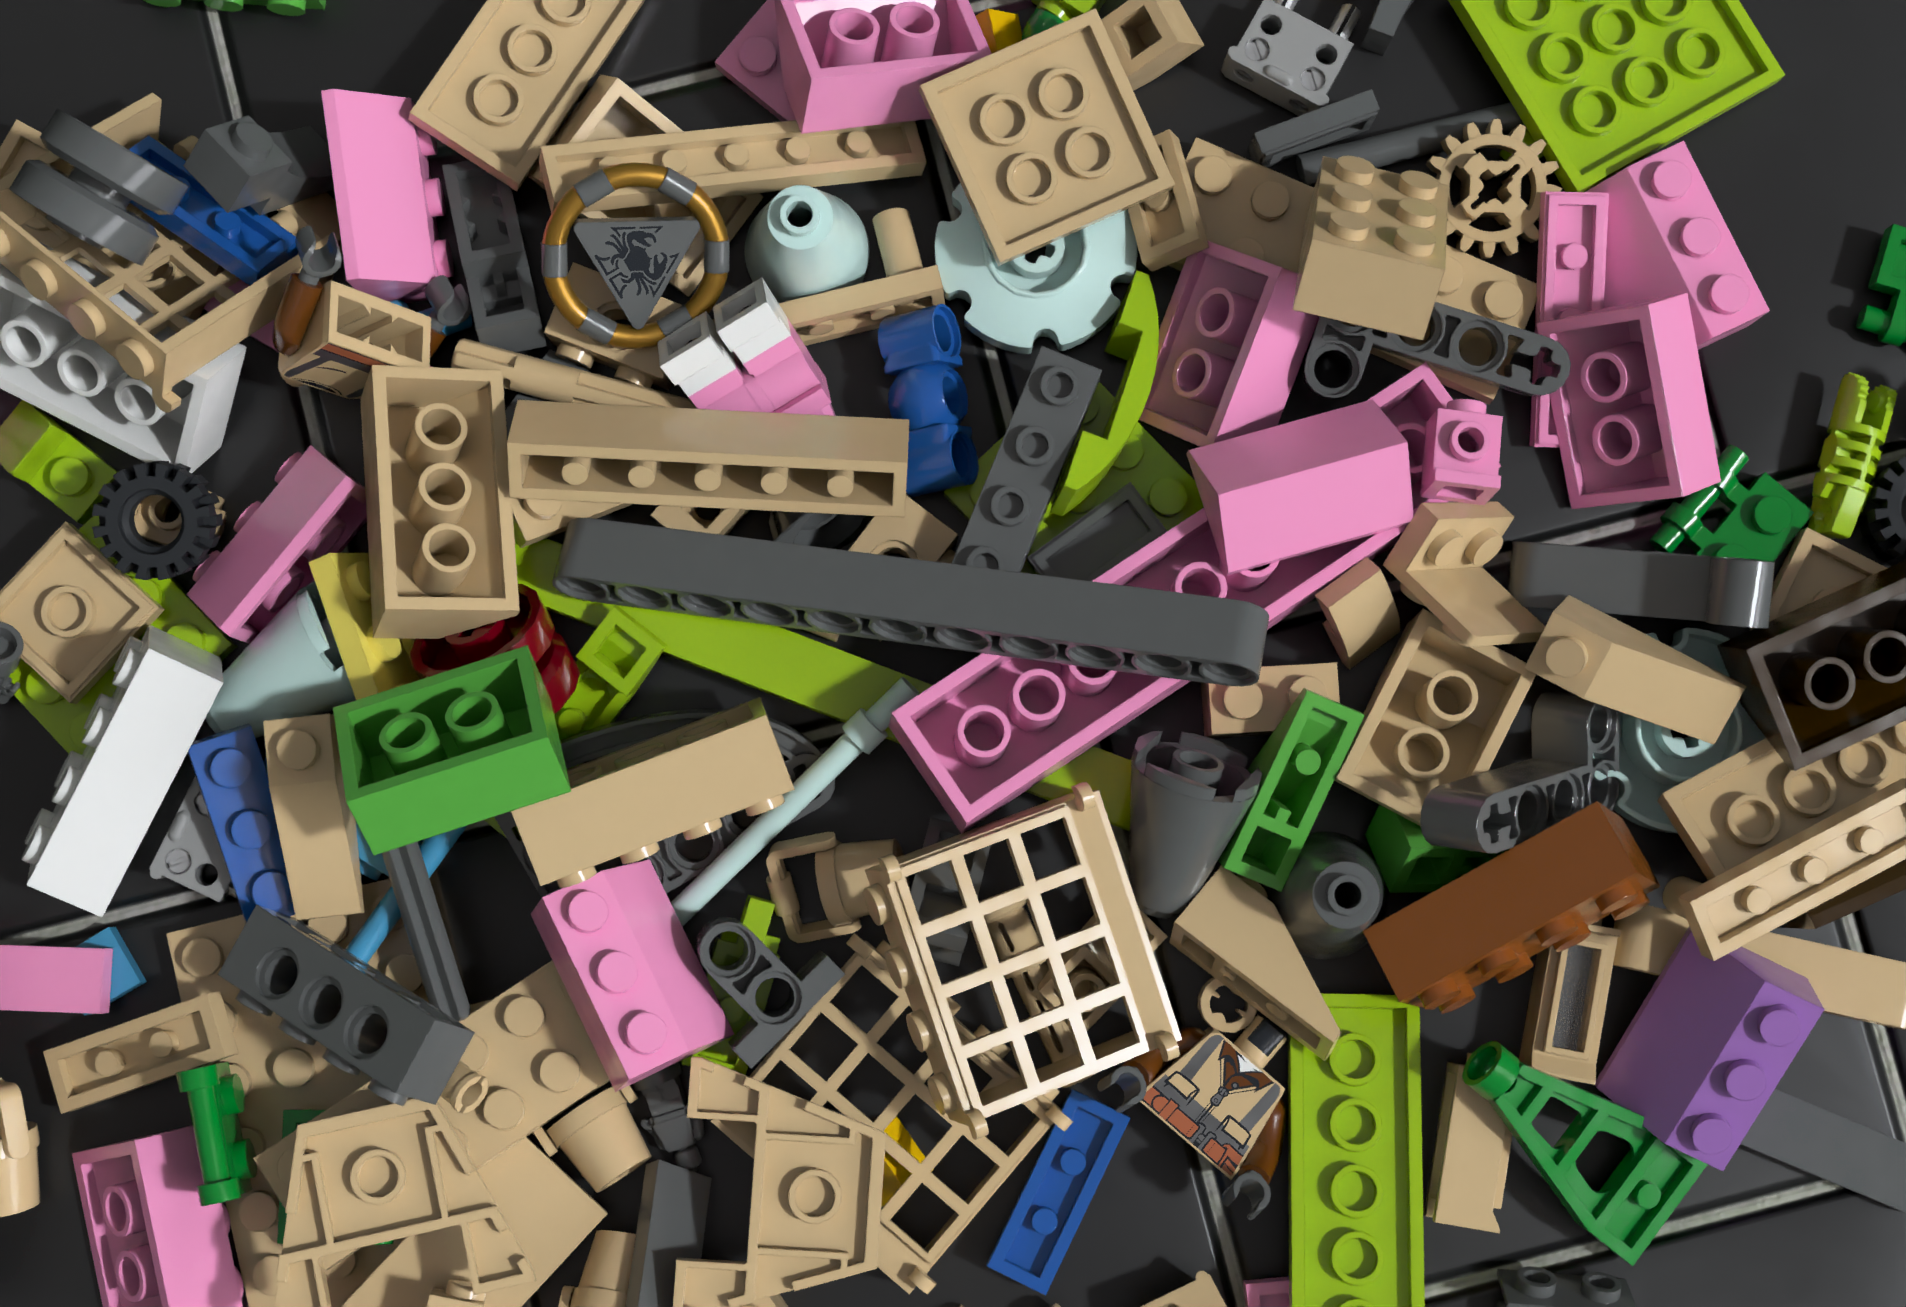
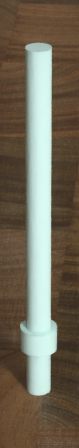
[671,677,919,927]

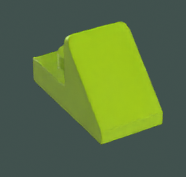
[0,400,119,525]

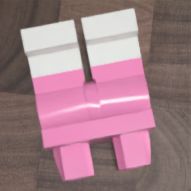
[657,277,836,416]

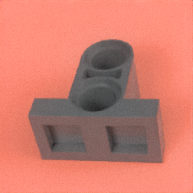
[910,817,991,967]
[695,916,845,1069]

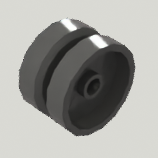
[9,108,189,266]

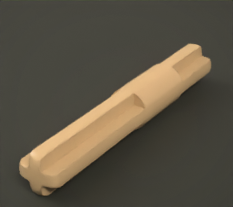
[451,339,697,409]

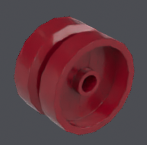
[410,584,580,714]

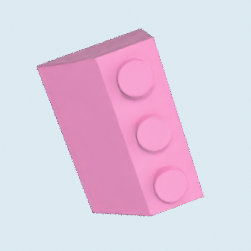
[774,0,992,134]
[321,89,454,303]
[1586,141,1770,350]
[1139,241,1320,447]
[1536,293,1721,509]
[187,445,367,644]
[531,859,734,1092]
[72,1125,244,1307]

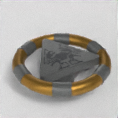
[541,162,729,349]

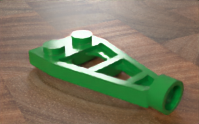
[1462,1041,1708,1266]

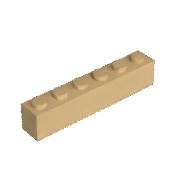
[507,400,909,517]

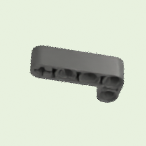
[1302,302,1571,399]
[1508,541,1775,628]
[1420,691,1620,853]

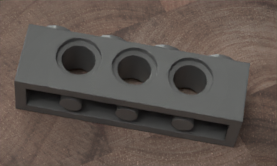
[951,346,1102,572]
[218,905,475,1106]

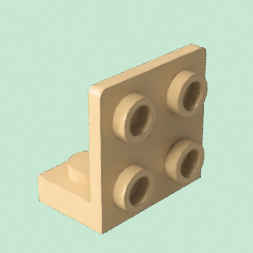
[1383,501,1545,648]

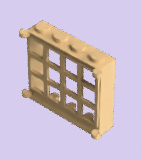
[0,92,339,413]
[864,782,1182,1140]
[710,933,1073,1295]

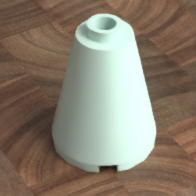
[745,185,870,303]
[206,581,356,739]

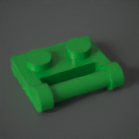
[176,1061,257,1206]

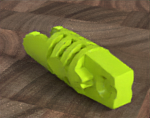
[1808,372,1898,539]

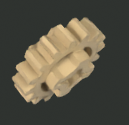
[1425,119,1562,259]

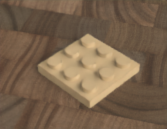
[919,8,1175,266]

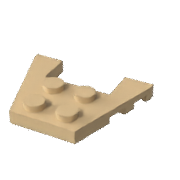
[673,1057,886,1307]
[274,1099,536,1307]

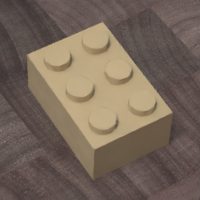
[1293,156,1449,340]

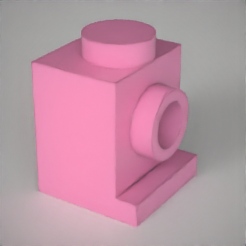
[1420,399,1503,505]

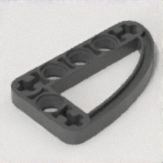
[495,709,835,898]

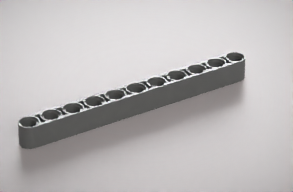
[552,518,1269,687]

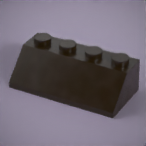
[1717,560,1906,771]

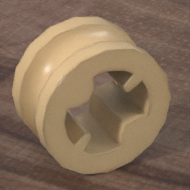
[1198,977,1257,1033]

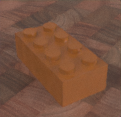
[1363,801,1661,1014]

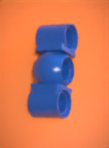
[878,304,979,497]

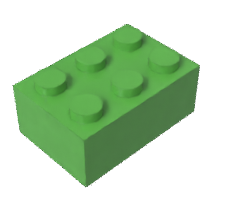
[333,645,571,855]

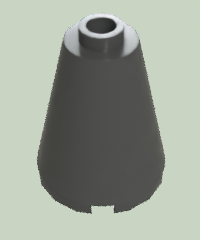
[1128,731,1262,919]
[1262,832,1389,960]

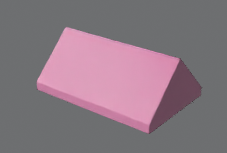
[1187,399,1414,576]

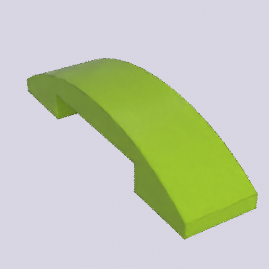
[1050,270,1159,516]
[484,605,667,837]

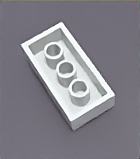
[0,242,247,473]
[21,625,224,917]

